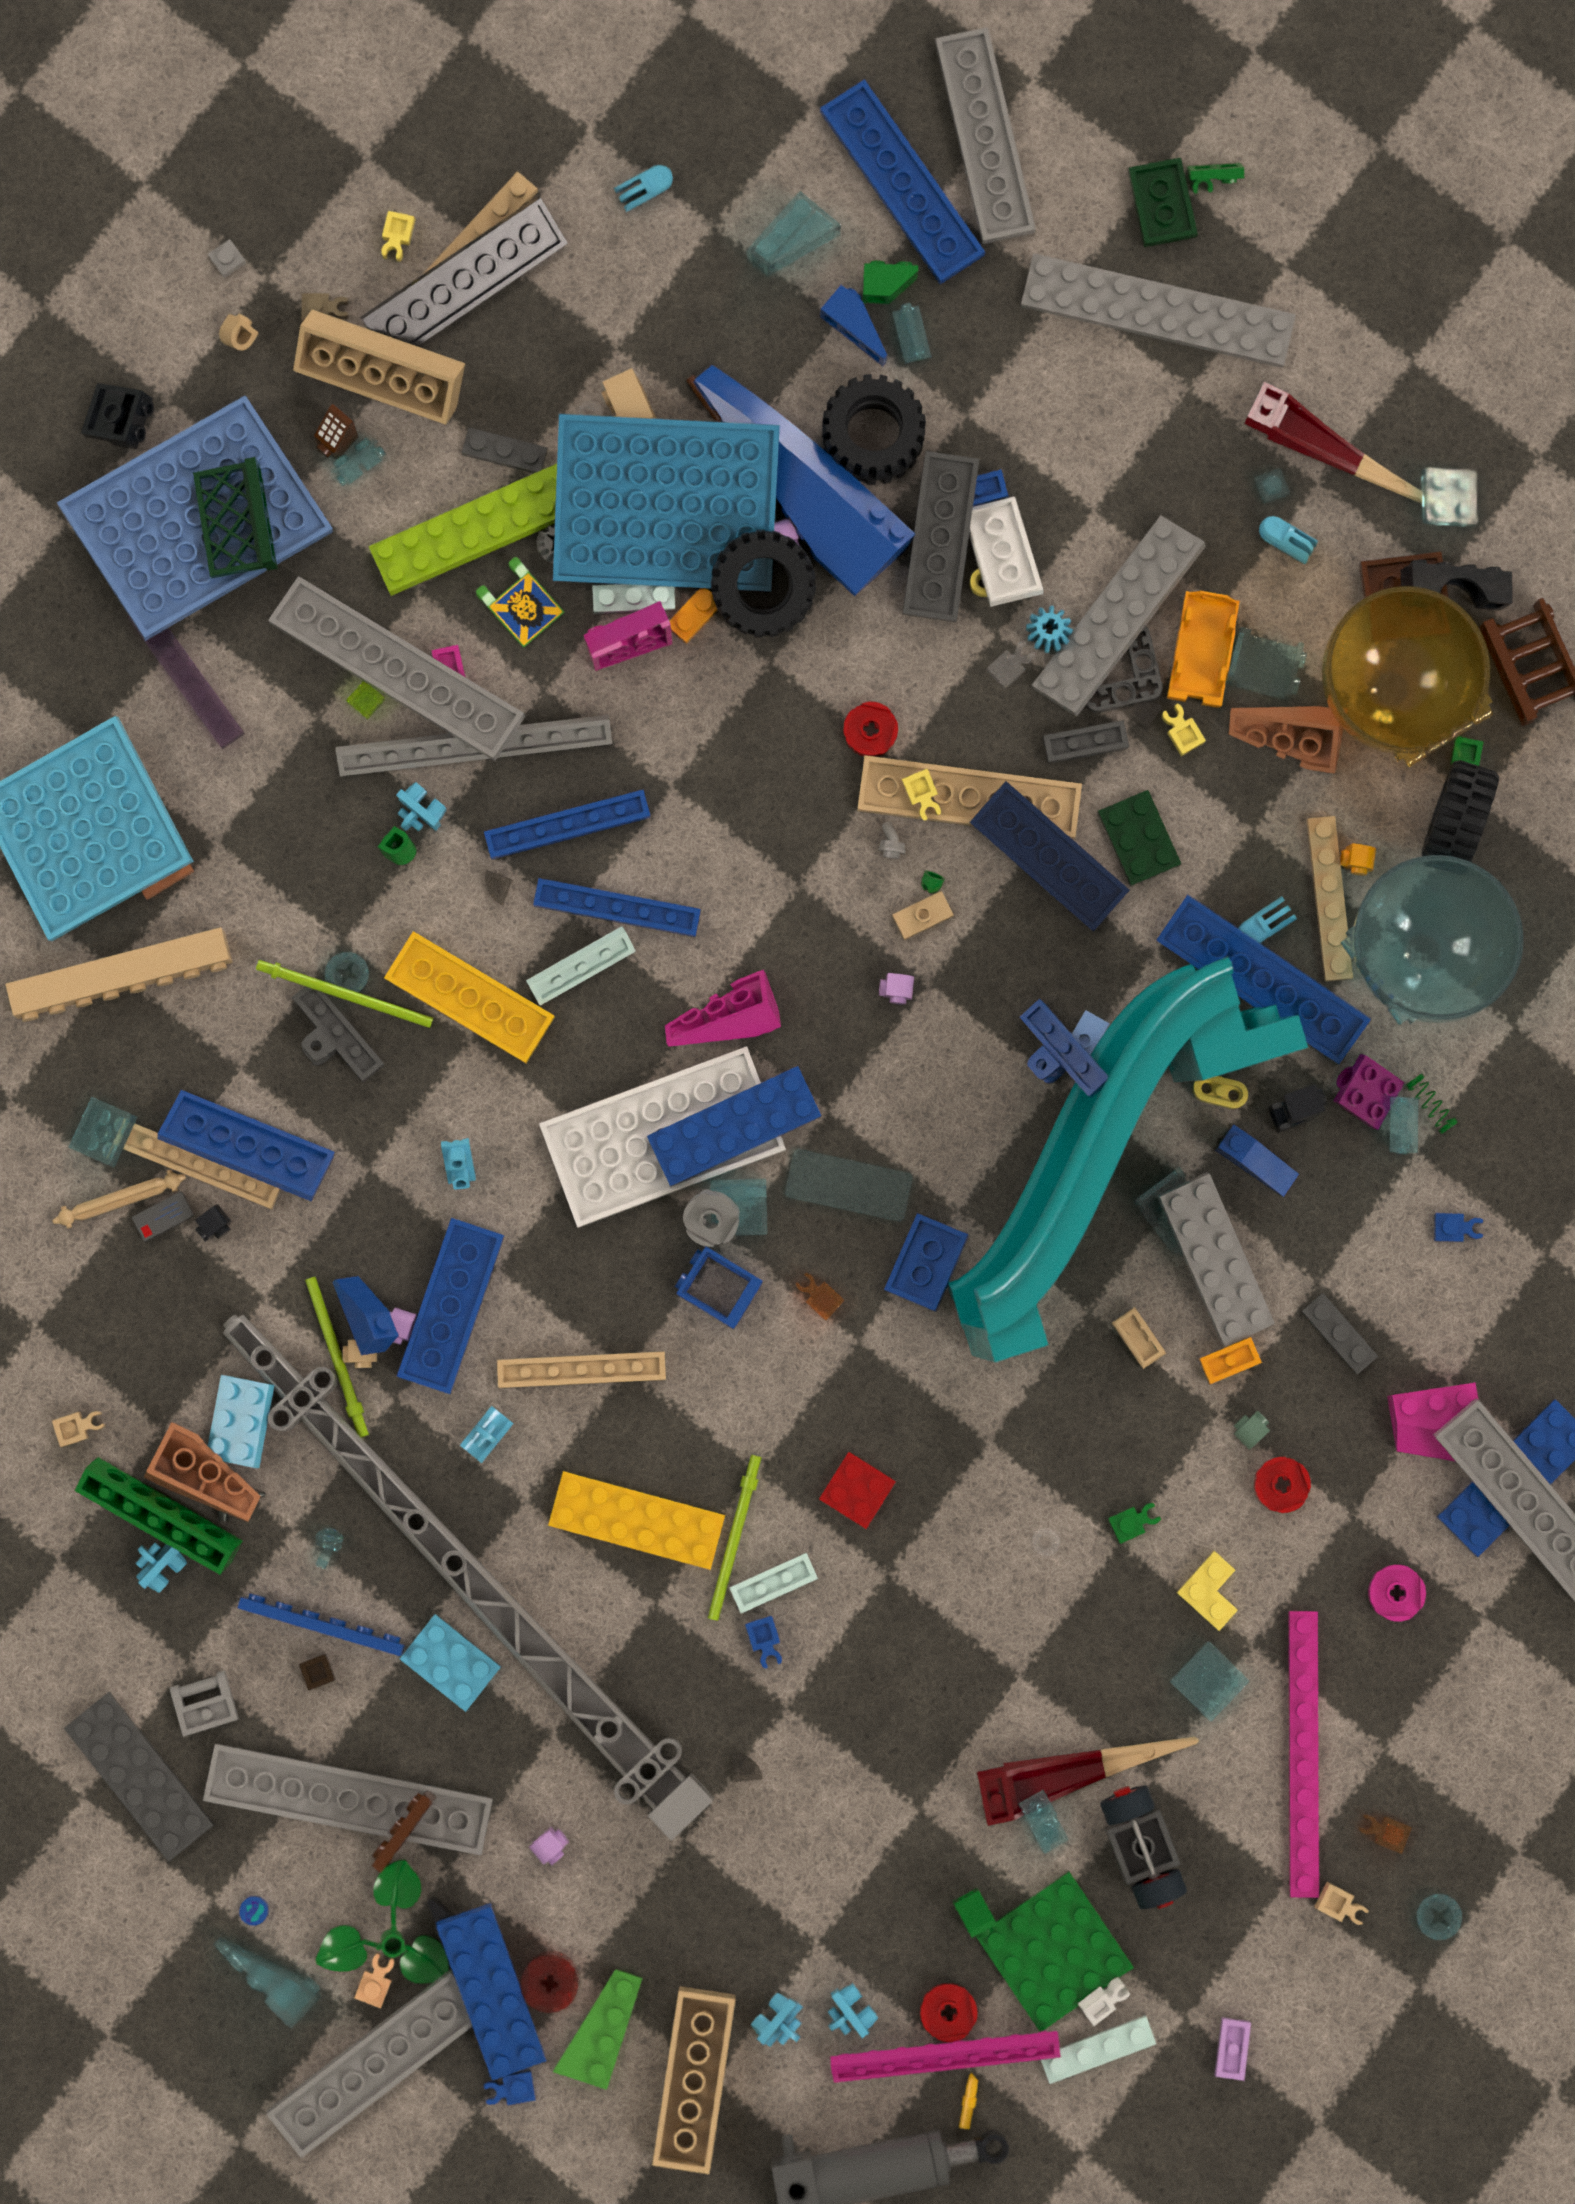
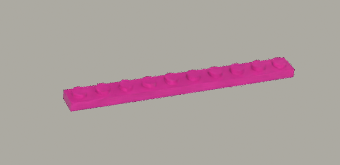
[1288,1611,1319,1898]

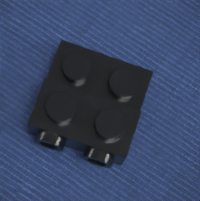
[81,383,154,449]

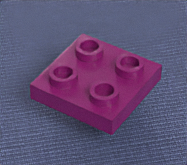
[1333,1054,1405,1130]

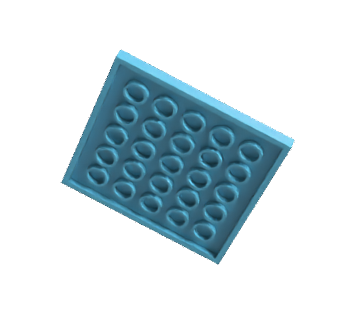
[0,716,194,941]

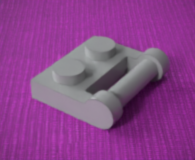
[170,1670,239,1737]

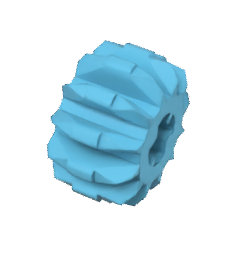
[1026,606,1073,653]

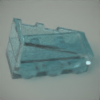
[747,191,841,277]

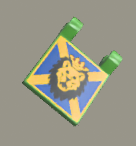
[476,557,565,648]

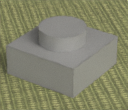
[208,239,246,278]

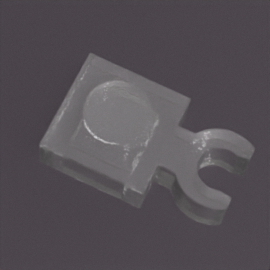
[986,641,1036,690]

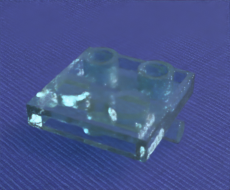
[710,1179,767,1236]

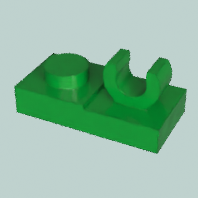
[1187,163,1244,193]

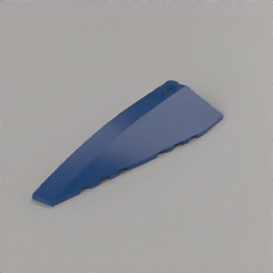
[694,365,915,596]

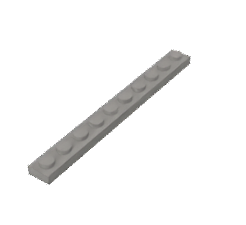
[336,715,612,776]

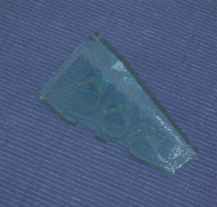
[214,1937,322,2028]

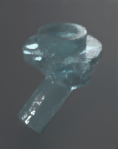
[315,1528,343,1569]

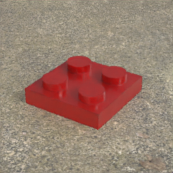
[819,1452,896,1529]

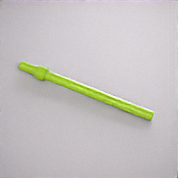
[305,1277,369,1438]
[708,1454,762,1621]

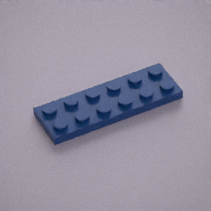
[647,1066,822,1187]
[157,1090,335,1202]
[397,1218,505,1395]
[1437,1399,1575,1557]
[436,1903,546,2080]

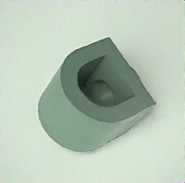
[1234,1411,1270,1450]

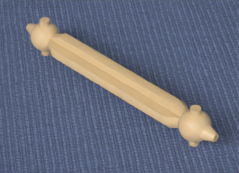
[52,1170,186,1229]

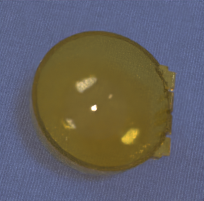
[1321,586,1493,767]

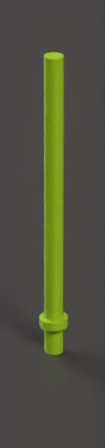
[256,959,433,1028]

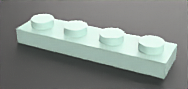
[526,926,636,1005]
[1041,2016,1156,2084]

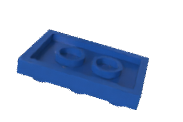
[884,1213,969,1312]

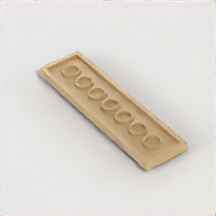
[857,756,1082,839]

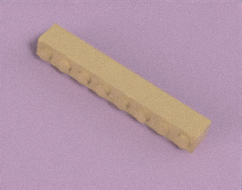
[5,927,233,1022]

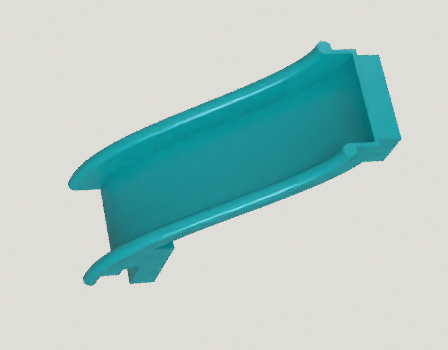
[947,957,1308,1362]

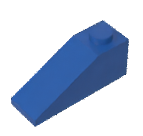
[820,285,887,367]
[1215,1125,1299,1197]
[332,1276,399,1355]

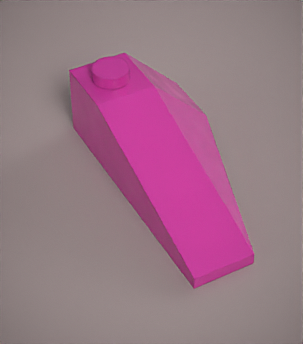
[665,969,781,1047]

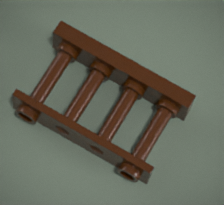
[1478,598,1575,727]

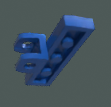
[1020,999,1109,1098]

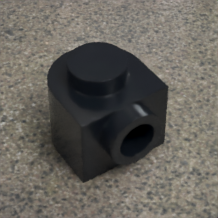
[195,1204,232,1242]

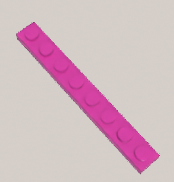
[830,2031,1061,2083]

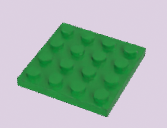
[976,1871,1134,2032]

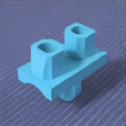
[396,782,447,831]
[441,1138,476,1190]
[460,1406,514,1463]
[136,1542,187,1593]
[828,1983,878,2038]
[751,1993,803,2047]

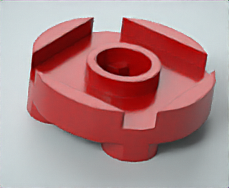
[843,701,898,757]
[1254,1457,1311,1513]
[920,1983,978,2042]

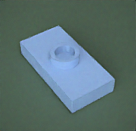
[1072,1010,1109,1054]

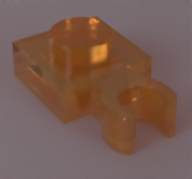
[796,1273,845,1321]
[1358,1814,1412,1854]

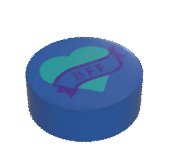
[239,1896,269,1926]

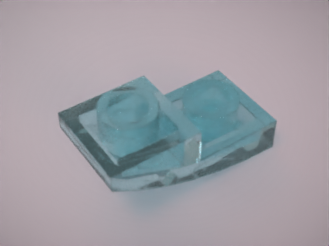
[1019,1790,1069,1854]

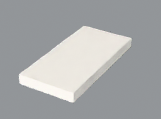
[969,496,1043,607]

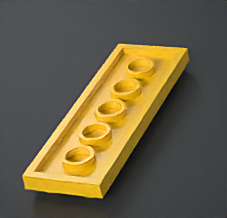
[384,931,555,1064]
[548,1471,725,1570]

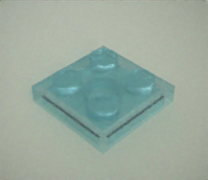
[1422,468,1478,526]
[68,1097,138,1168]
[1169,1641,1250,1722]

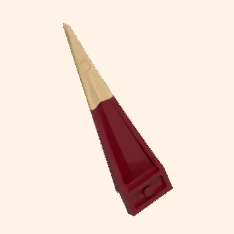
[1244,382,1445,511]
[976,1737,1199,1826]

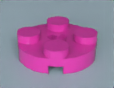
[1368,1565,1426,1621]

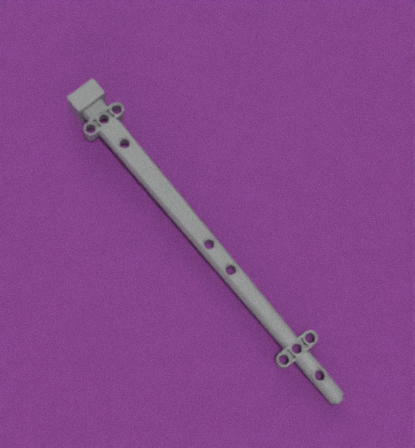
[223,1314,714,1841]

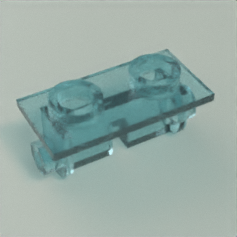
[892,303,931,363]
[330,438,386,487]
[1390,1097,1419,1154]

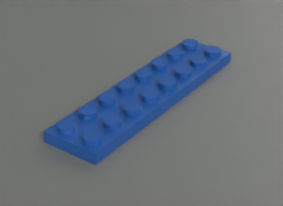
[820,79,985,284]
[1156,894,1371,1064]

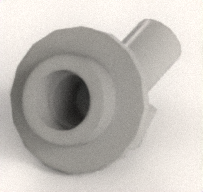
[878,822,905,859]

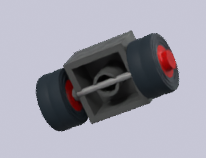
[1100,1785,1187,1909]

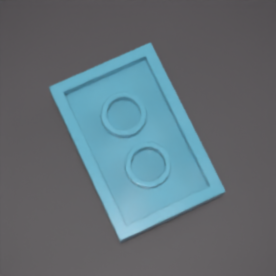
[208,1375,274,1468]
[400,1614,501,1712]

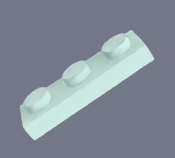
[592,584,675,614]
[730,1553,818,1613]

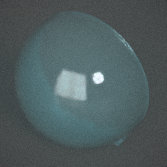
[1341,855,1524,1025]

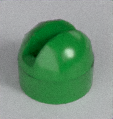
[921,871,945,894]

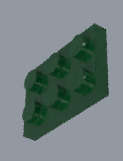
[1127,157,1198,247]
[1097,790,1182,887]

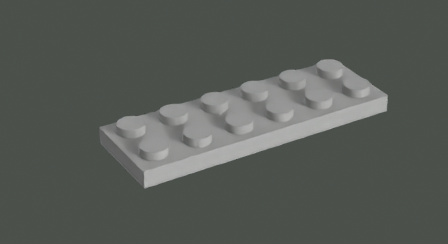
[1157,1172,1275,1347]

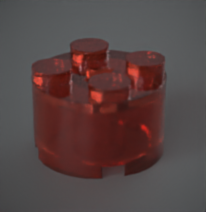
[521,1951,580,2013]

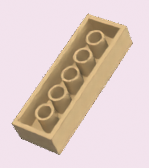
[293,310,465,425]
[652,1986,736,2174]

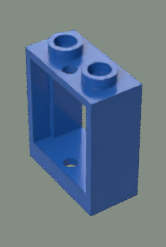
[675,1246,763,1330]

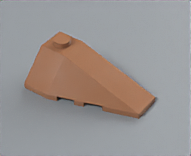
[1229,706,1345,774]
[144,1422,261,1522]

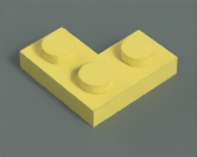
[1176,1551,1238,1631]

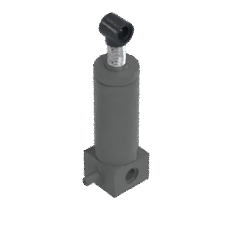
[771,2130,1009,2204]

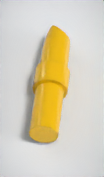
[959,2072,978,2129]

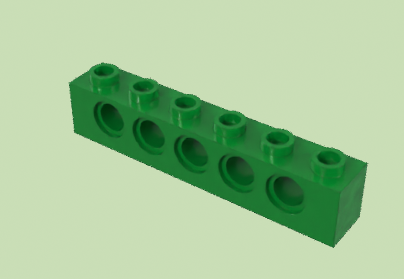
[74,1457,243,1575]

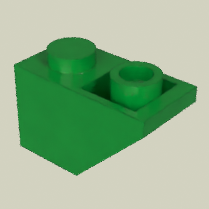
[862,260,918,304]
[953,1888,997,1939]

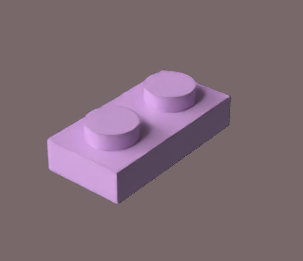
[1214,2017,1251,2081]

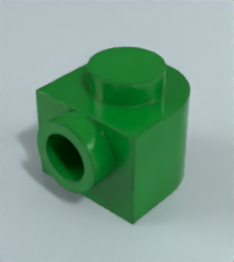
[378,826,417,865]

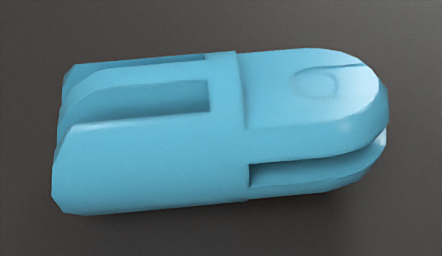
[614,165,673,212]
[1259,516,1318,564]
[1239,896,1297,942]

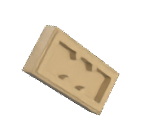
[892,891,954,940]
[1111,1307,1166,1369]

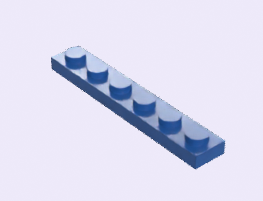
[484,790,651,860]
[533,878,701,937]
[238,1593,406,1656]

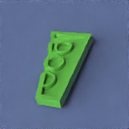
[553,1969,643,2090]

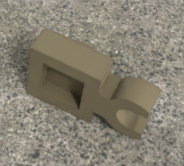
[301,293,349,322]

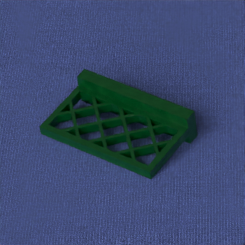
[193,457,278,578]

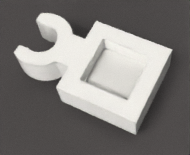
[1078,1977,1130,2026]

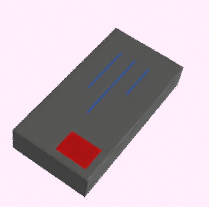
[132,1191,195,1242]

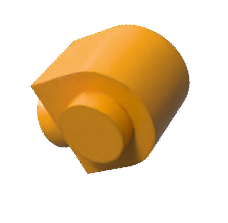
[1340,843,1376,876]

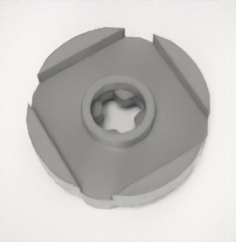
[683,1189,740,1247]

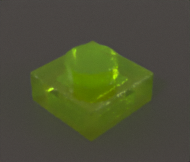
[346,681,385,720]

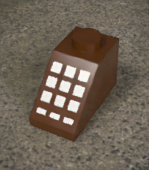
[314,404,359,460]

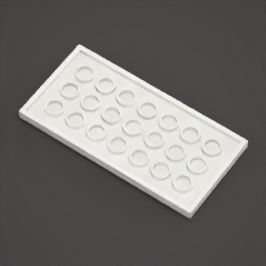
[539,1046,786,1228]

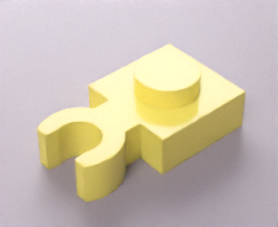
[382,211,415,262]
[1162,704,1206,756]
[901,768,941,821]

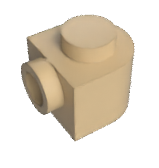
[219,313,258,350]
[343,1340,377,1368]

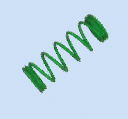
[1405,1073,1458,1134]

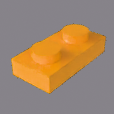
[669,588,718,644]
[1199,1337,1262,1385]

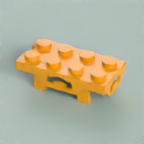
[1167,591,1240,708]

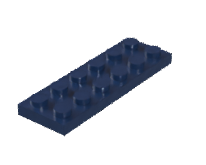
[969,781,1130,931]

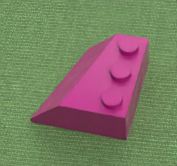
[583,601,672,671]
[1387,1383,1478,1462]

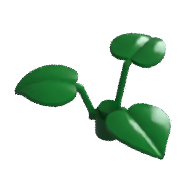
[315,1859,449,1984]

